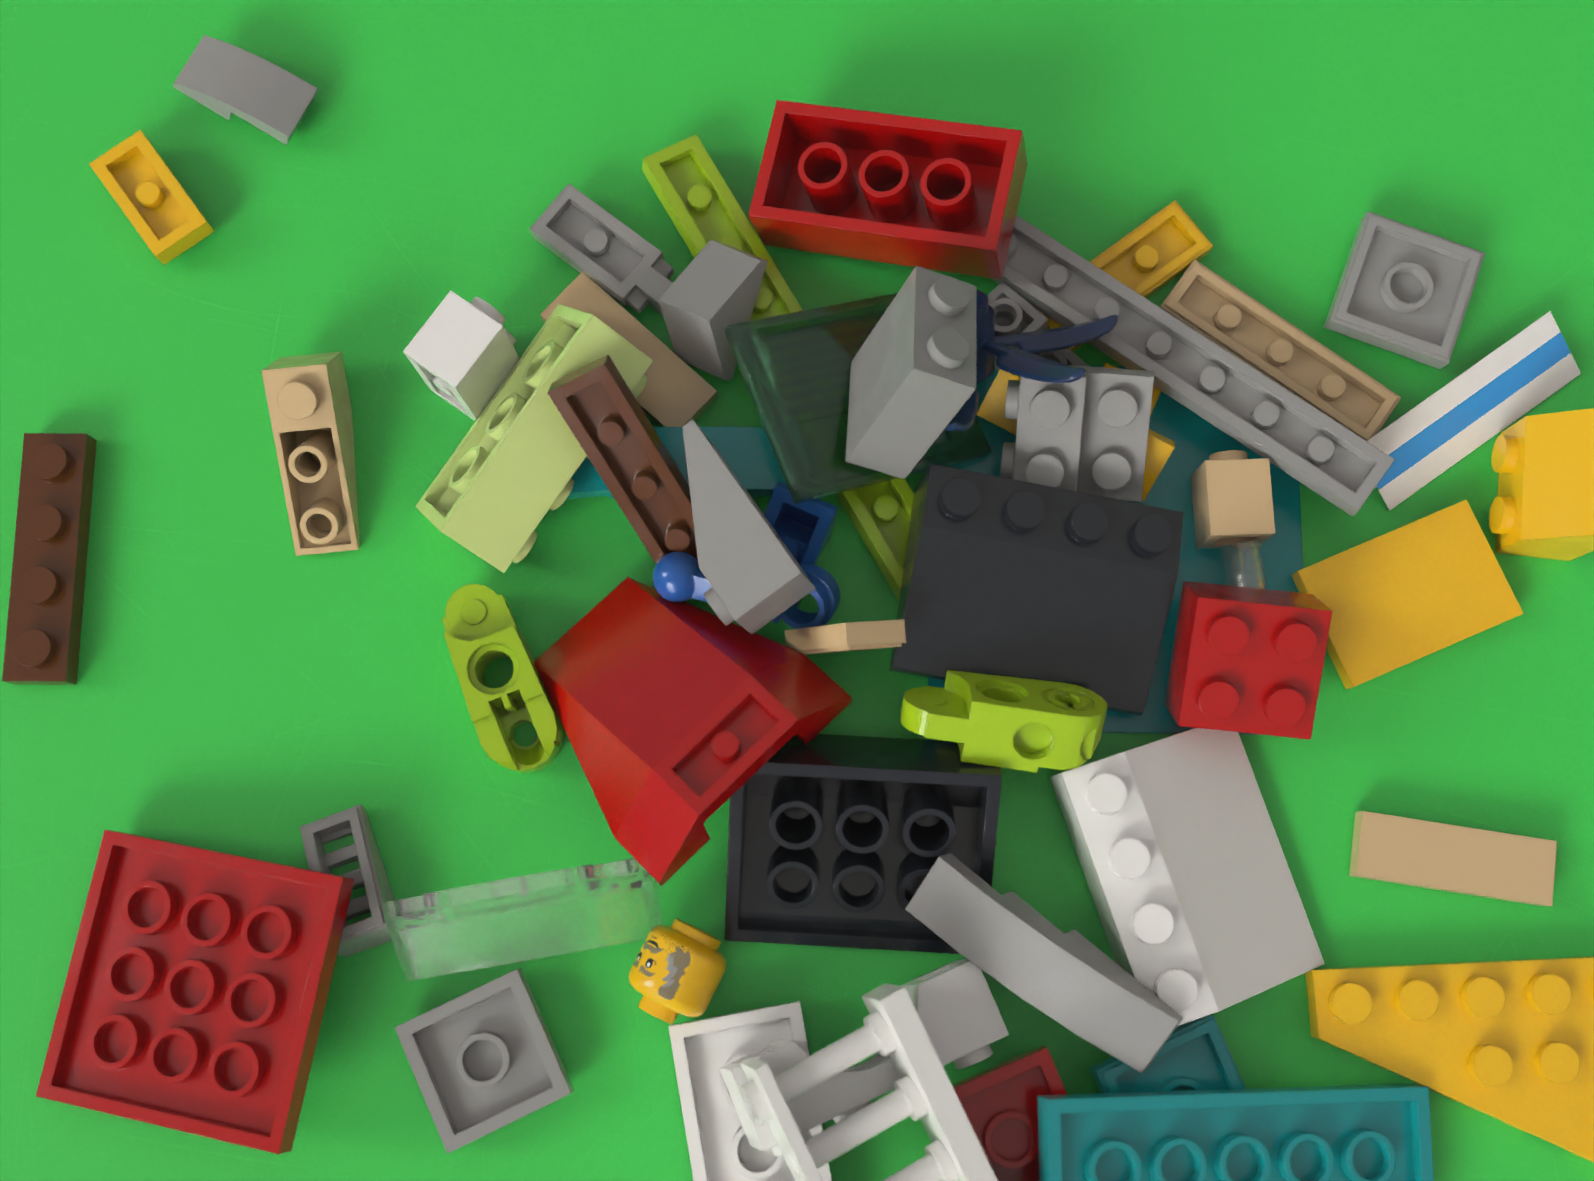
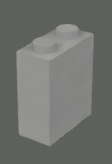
[845,266,977,479]

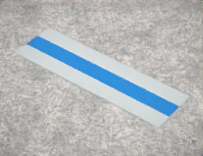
[1367,311,1581,511]

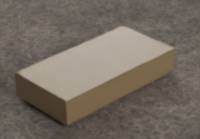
[785,619,906,655]

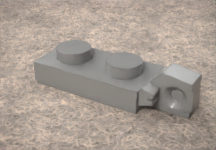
[529,184,675,316]

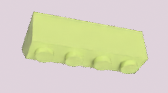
[415,304,653,573]

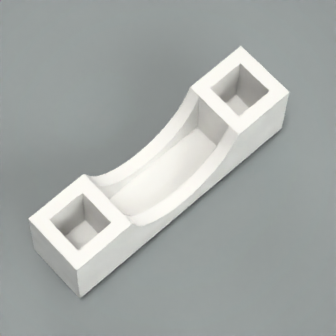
[719,959,1009,1156]

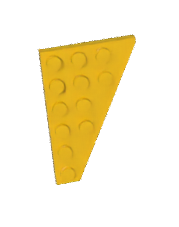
[1305,956,1594,1163]

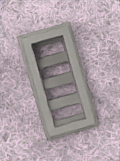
[300,804,404,957]

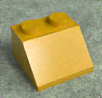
[1489,408,1594,561]

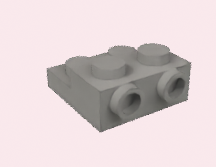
[1000,365,1155,502]

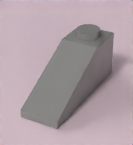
[682,419,816,635]

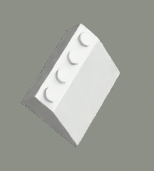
[1050,728,1325,1026]

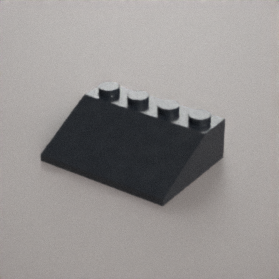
[889,463,1184,716]
[724,734,1002,954]

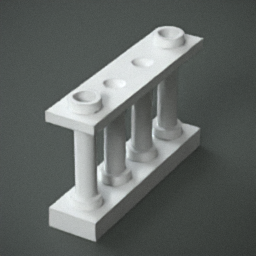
[739,983,998,1181]

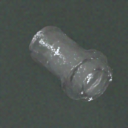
[1220,541,1268,589]

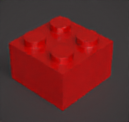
[1165,581,1332,740]

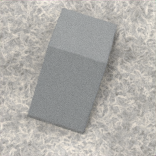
[658,240,768,381]

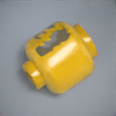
[628,918,727,1024]

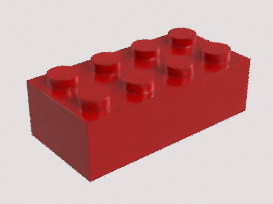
[748,100,1028,280]

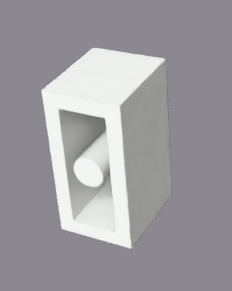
[403,290,520,421]

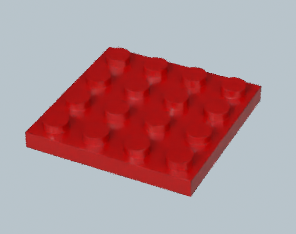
[36,830,354,1154]

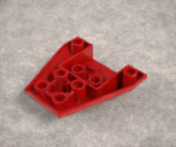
[534,577,852,886]

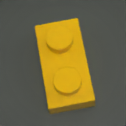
[89,130,215,265]

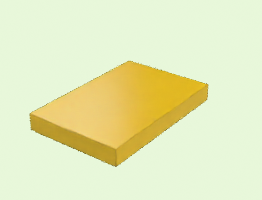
[1291,499,1524,690]

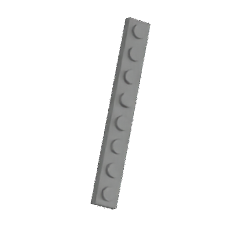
[990,215,1395,517]

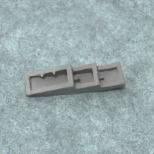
[905,853,1183,1073]

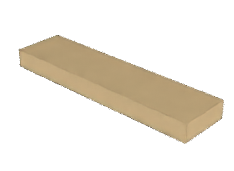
[1160,259,1402,441]

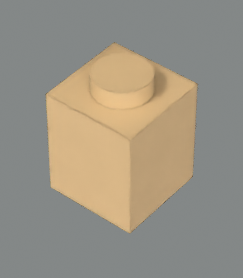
[1190,450,1275,549]

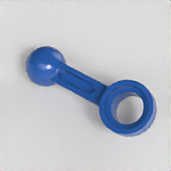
[653,552,840,629]

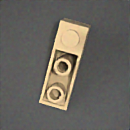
[261,351,360,556]

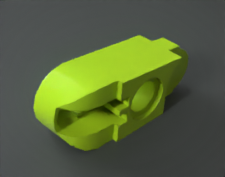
[441,584,565,773]
[900,670,1108,773]

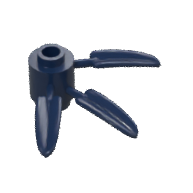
[945,290,1118,431]

